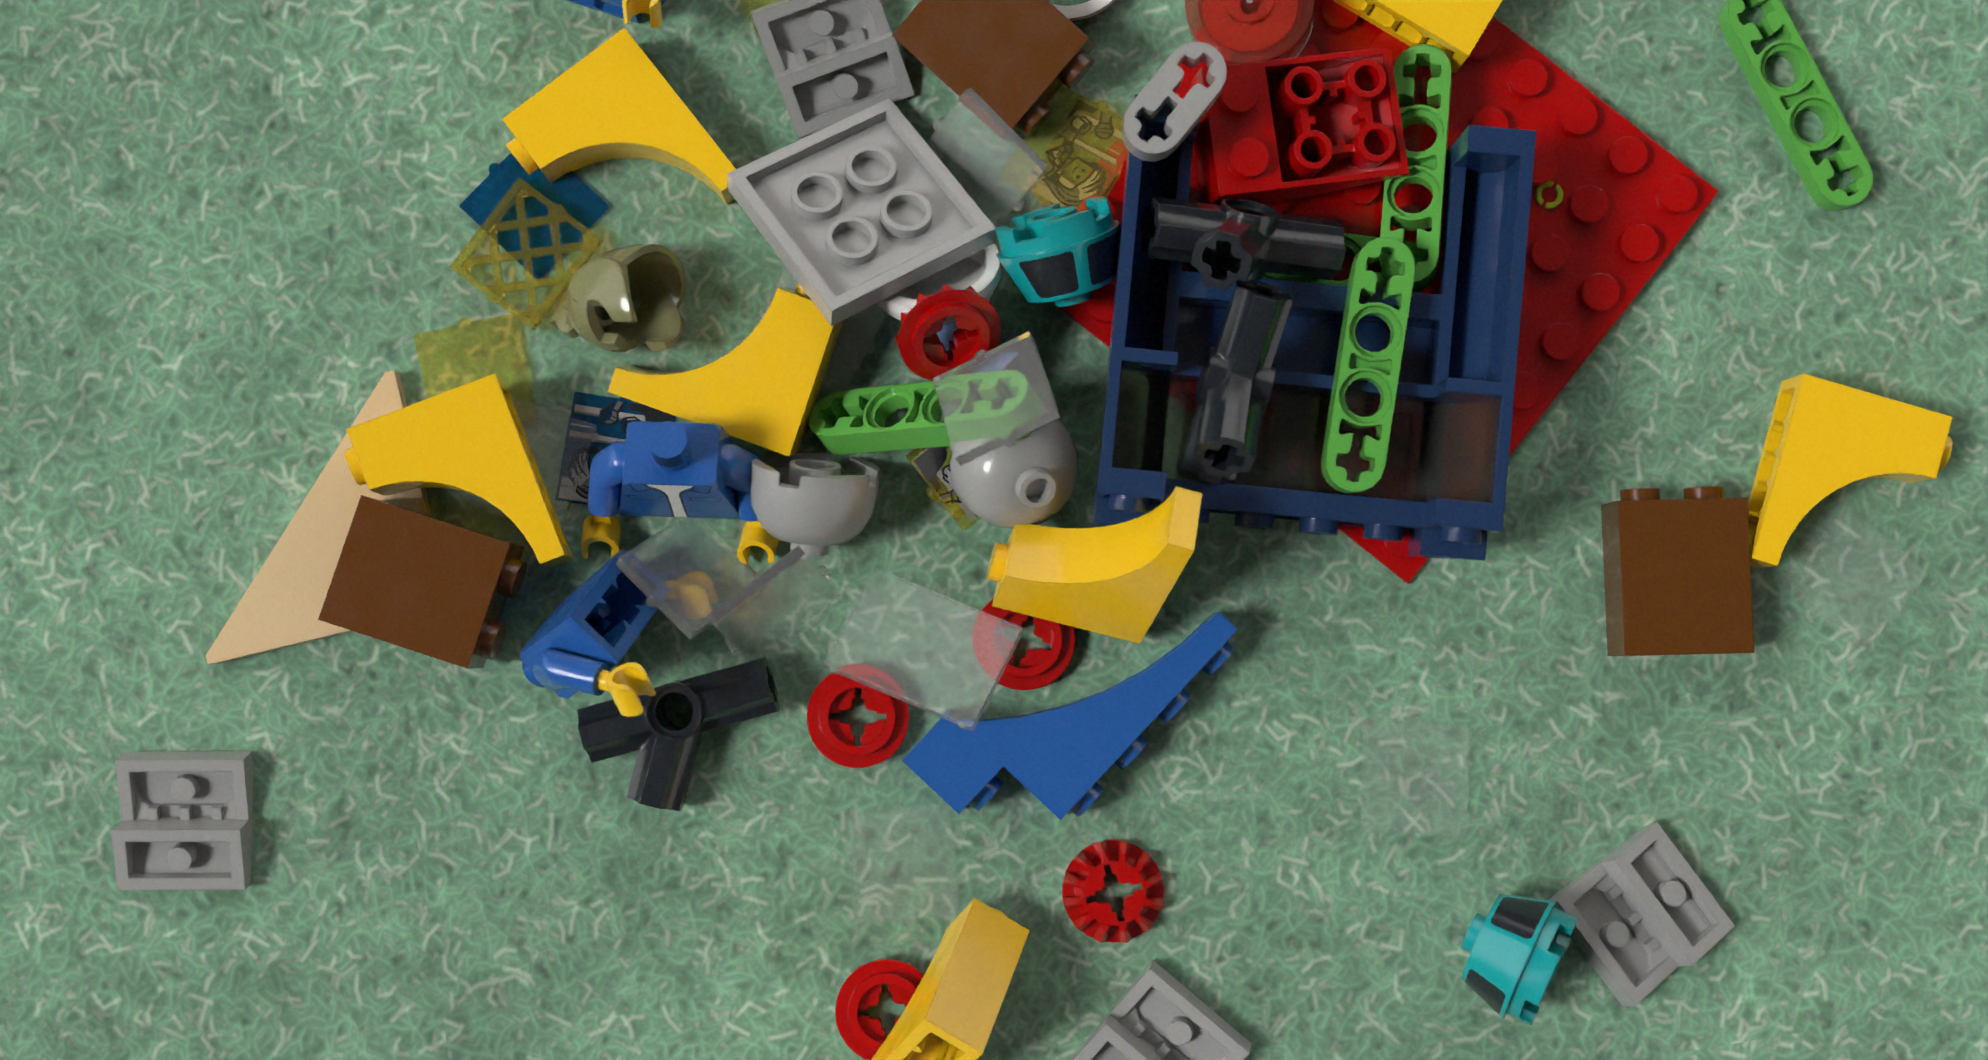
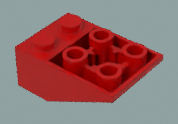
[1186,47,1409,205]

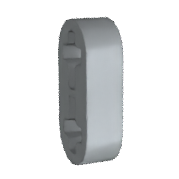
[1122,41,1227,162]

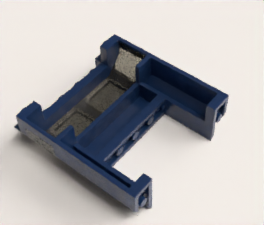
[1093,94,1537,561]

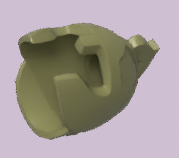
[549,244,687,352]

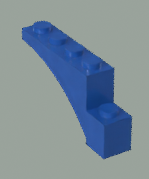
[902,612,1238,820]

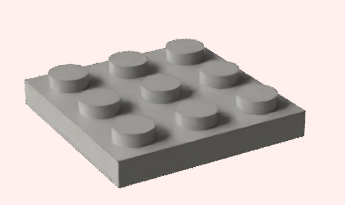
[727,98,996,326]

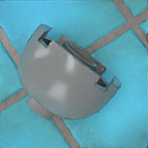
[947,406,1079,529]
[750,451,880,557]

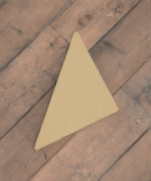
[206,370,432,665]

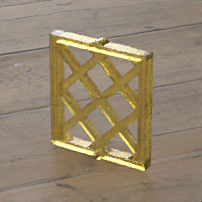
[450,177,603,331]

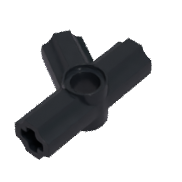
[1140,196,1346,291]
[1180,280,1293,485]
[577,657,780,811]

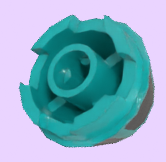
[995,197,1121,307]
[1461,894,1579,1025]

